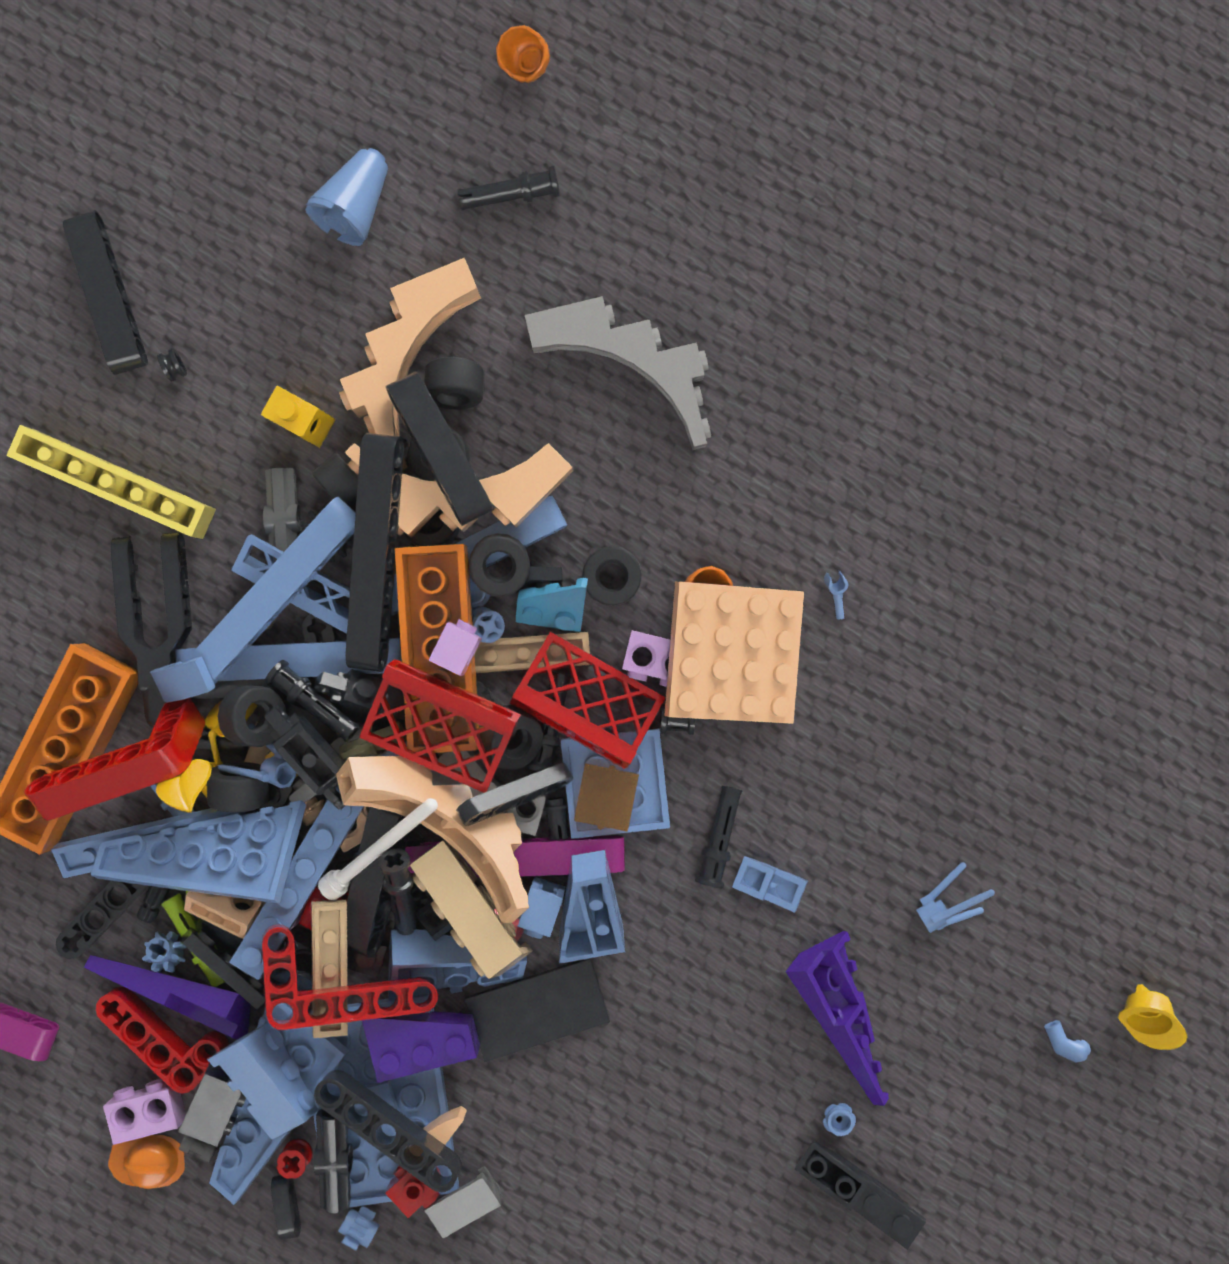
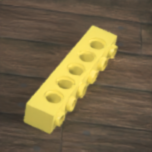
[6,425,216,539]

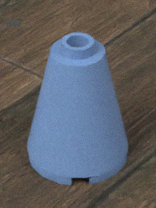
[305,148,388,246]

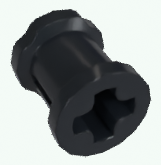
[660,704,695,735]

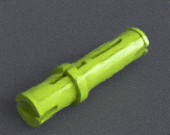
[161,893,225,987]

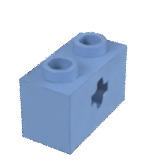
[518,877,565,939]

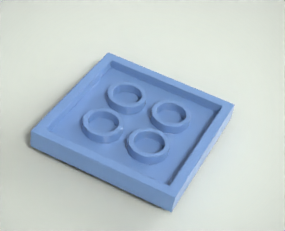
[561,728,670,839]

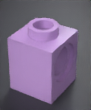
[429,619,482,676]

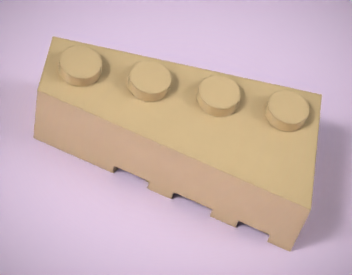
[410,840,533,979]

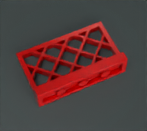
[509,632,666,769]
[359,659,521,793]

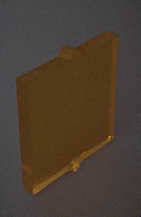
[574,763,639,832]

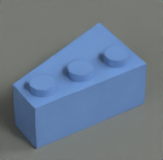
[559,850,625,963]
[207,1022,318,1140]

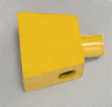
[261,386,336,448]

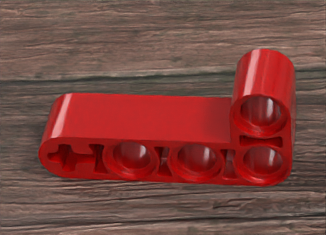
[95,986,229,1094]

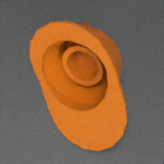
[108,1135,185,1189]

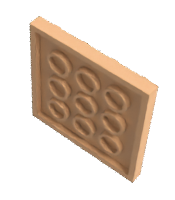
[665,581,804,724]

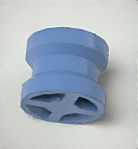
[472,606,505,643]

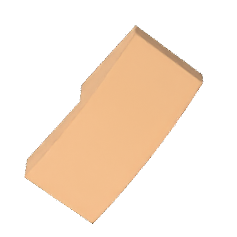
[409,1106,467,1156]

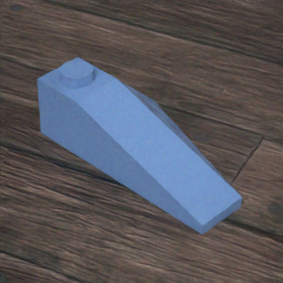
[388,930,527,1000]

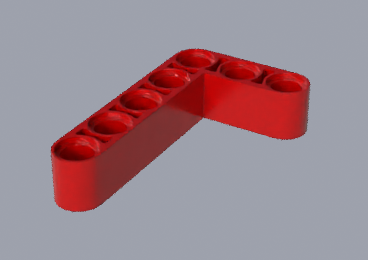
[24,698,206,821]
[262,924,438,1030]

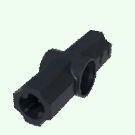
[313,1109,353,1213]

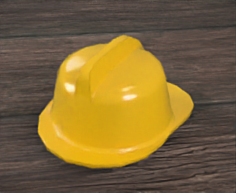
[1118,984,1187,1050]

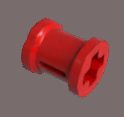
[277,1138,313,1179]

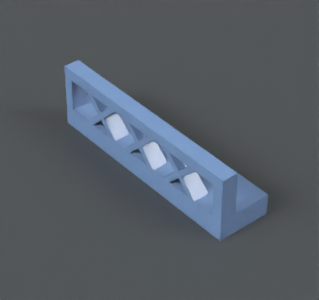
[231,534,350,634]

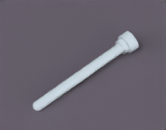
[318,798,438,901]

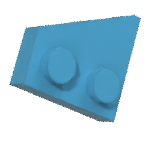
[515,578,588,632]

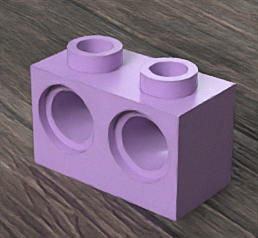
[622,630,670,687]
[103,1079,186,1145]

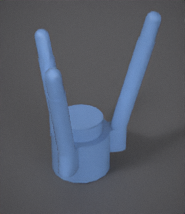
[218,724,296,788]
[916,862,995,933]

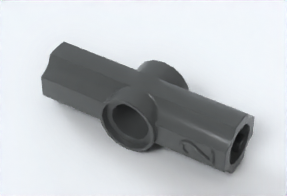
[263,468,303,562]

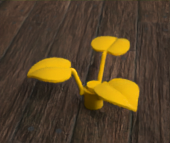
[156,701,257,813]

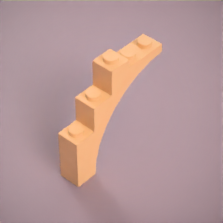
[339,258,481,469]
[345,443,573,537]
[336,755,529,923]

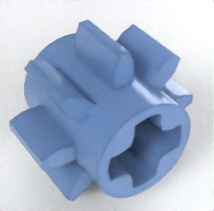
[142,931,186,973]
[338,1206,380,1251]

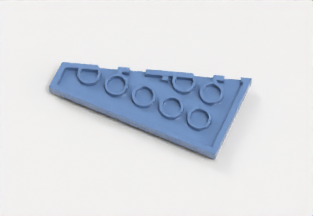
[91,800,306,904]
[209,1003,349,1205]

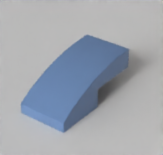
[150,656,215,702]
[732,856,808,913]

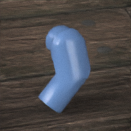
[1044,1020,1091,1062]

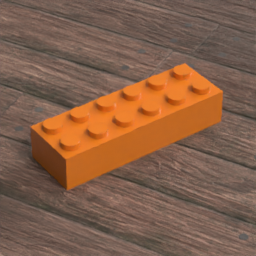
[395,544,480,754]
[0,643,139,855]

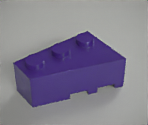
[362,1011,480,1083]

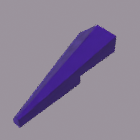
[785,931,889,1106]
[84,955,251,1040]

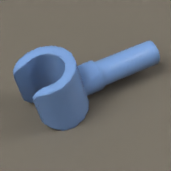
[824,571,848,620]

